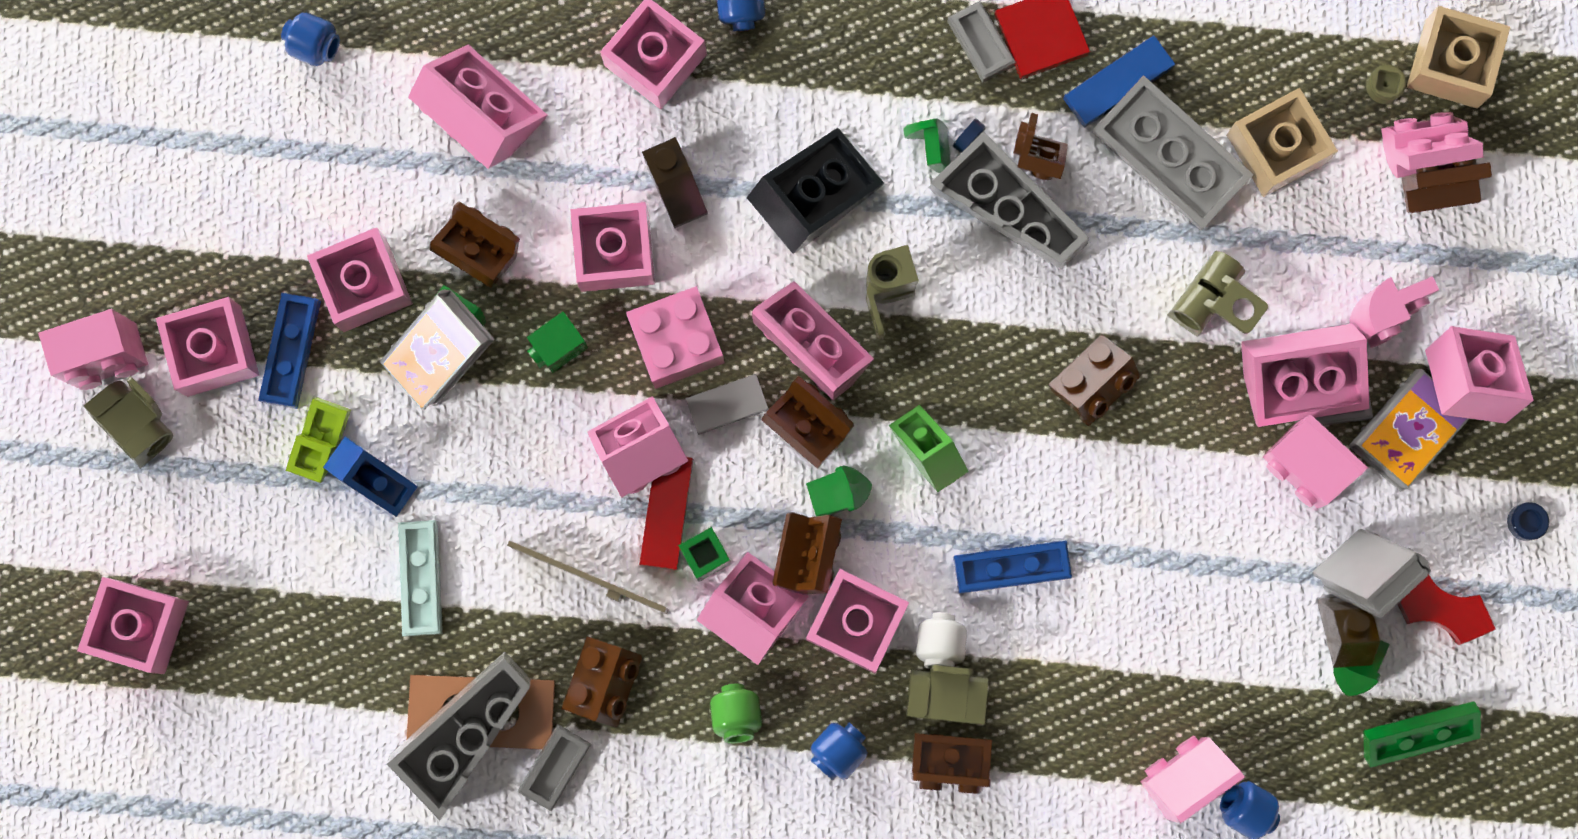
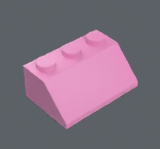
[408,45,547,169]
[752,281,874,400]
[1241,324,1370,427]

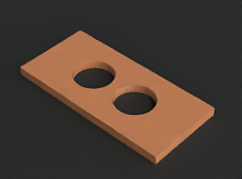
[406,675,555,749]

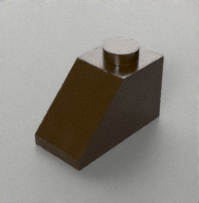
[642,137,708,229]
[1317,597,1381,668]

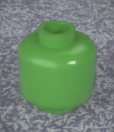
[710,683,762,743]

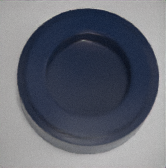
[952,118,986,154]
[1507,502,1549,541]

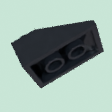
[747,127,884,254]

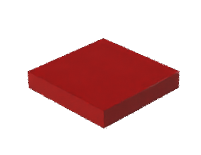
[994,0,1090,80]

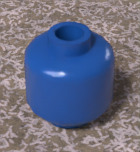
[717,0,766,31]
[281,13,340,66]
[810,723,867,781]
[1220,781,1280,839]

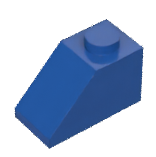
[323,437,418,517]

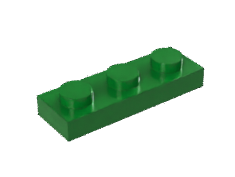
[1363,701,1481,768]

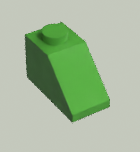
[889,405,969,492]

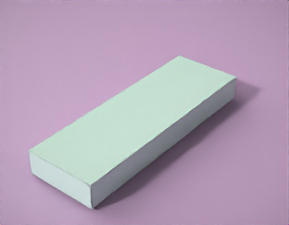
[398,520,443,636]

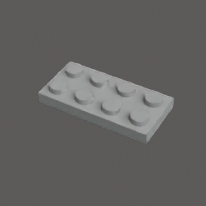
[1092,75,1254,231]

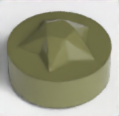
[1366,65,1406,104]

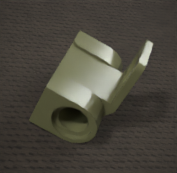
[866,245,919,340]
[1167,251,1268,337]
[84,376,173,469]
[906,665,988,725]

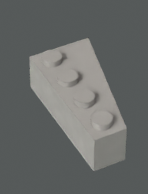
[930,132,1089,270]
[386,652,531,821]

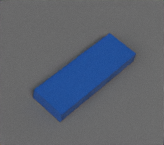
[1063,35,1175,128]
[258,293,321,409]
[953,540,1072,594]

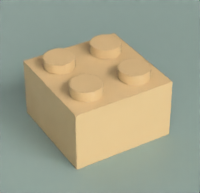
[1406,5,1510,109]
[1226,88,1338,198]

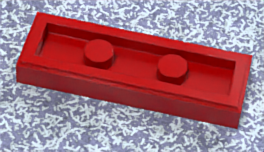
[639,457,694,570]

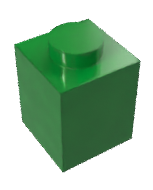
[527,311,589,373]
[678,527,732,582]

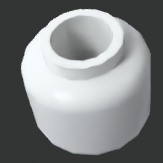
[916,612,967,669]

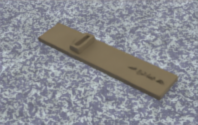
[507,540,669,614]

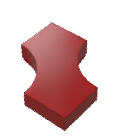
[1397,575,1496,645]

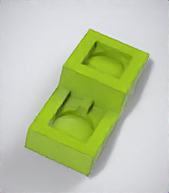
[285,397,351,483]

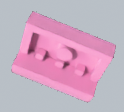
[1382,112,1483,178]
[1349,276,1439,348]

